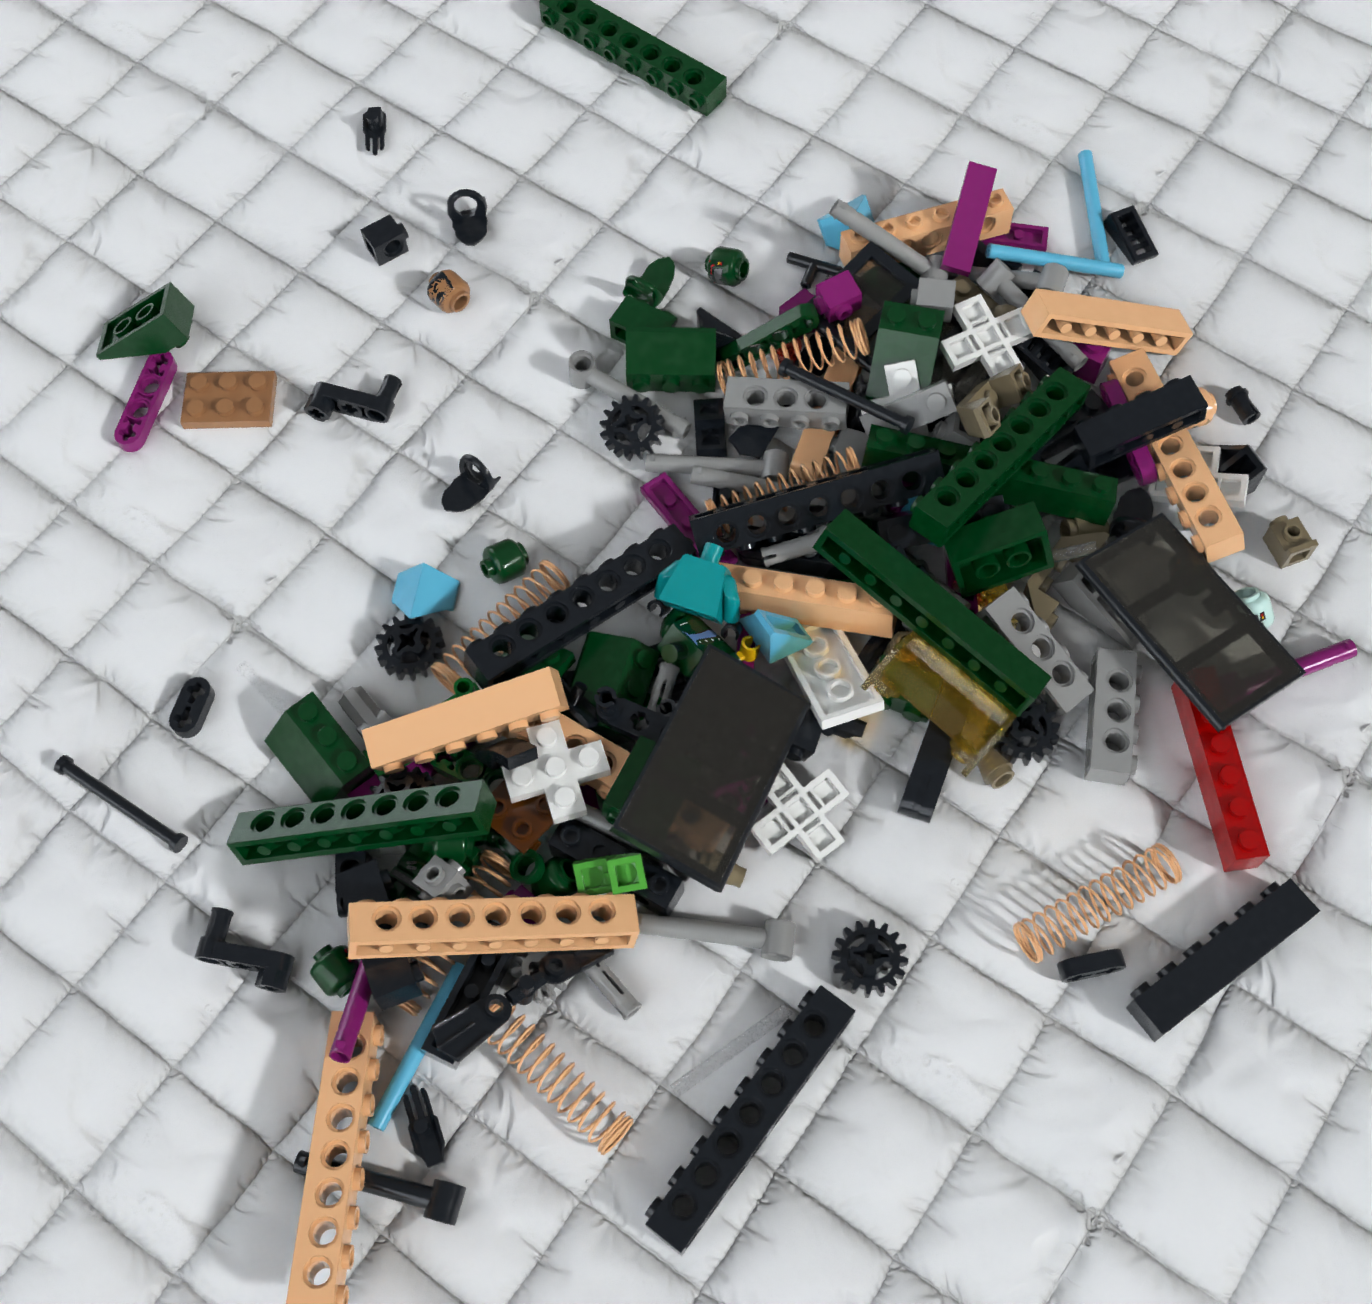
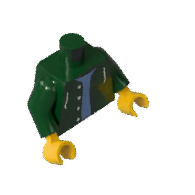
[657,609,760,678]

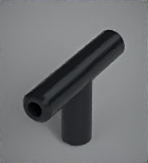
[786,252,842,289]

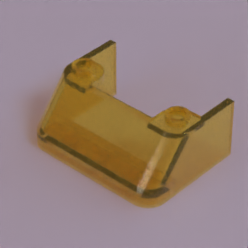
[860,631,1017,777]

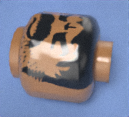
[427,269,470,313]

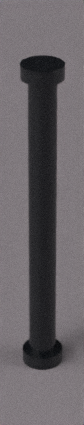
[778,358,915,435]
[54,755,188,853]

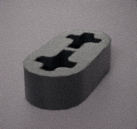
[169,677,215,738]
[1057,949,1126,983]

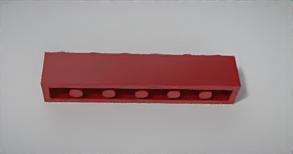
[1171,667,1270,872]

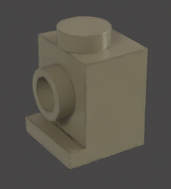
[1262,515,1319,569]

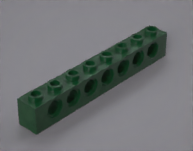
[539,0,727,116]
[909,367,1091,548]
[226,779,497,865]

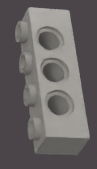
[723,376,850,431]
[975,586,1095,718]
[1084,647,1142,786]

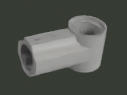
[338,686,392,740]

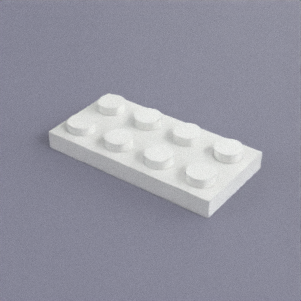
[784,624,884,730]

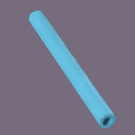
[1078,150,1110,262]
[985,243,1125,279]
[368,962,464,1132]

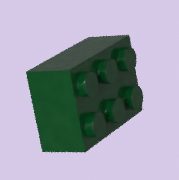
[944,501,1055,598]

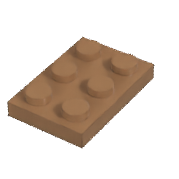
[180,371,277,429]

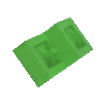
[572,853,648,895]

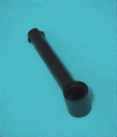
[293,1150,466,1226]

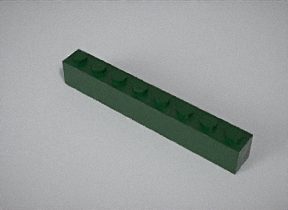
[861,424,1118,526]
[812,508,1052,717]

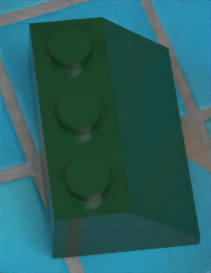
[626,326,716,394]
[560,631,660,745]
[264,691,375,803]

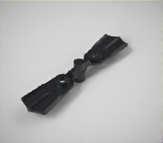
[728,334,836,459]
[432,949,614,1062]

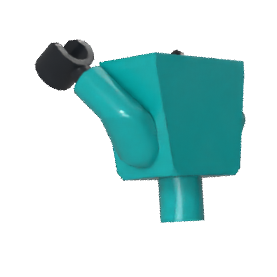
[647,542,743,641]

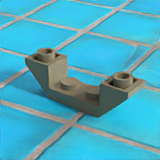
[956,363,1032,439]
[1023,532,1110,632]

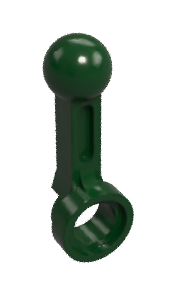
[485,829,545,885]

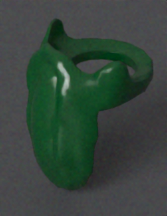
[623,257,675,308]

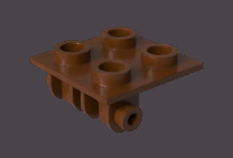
[491,779,554,855]

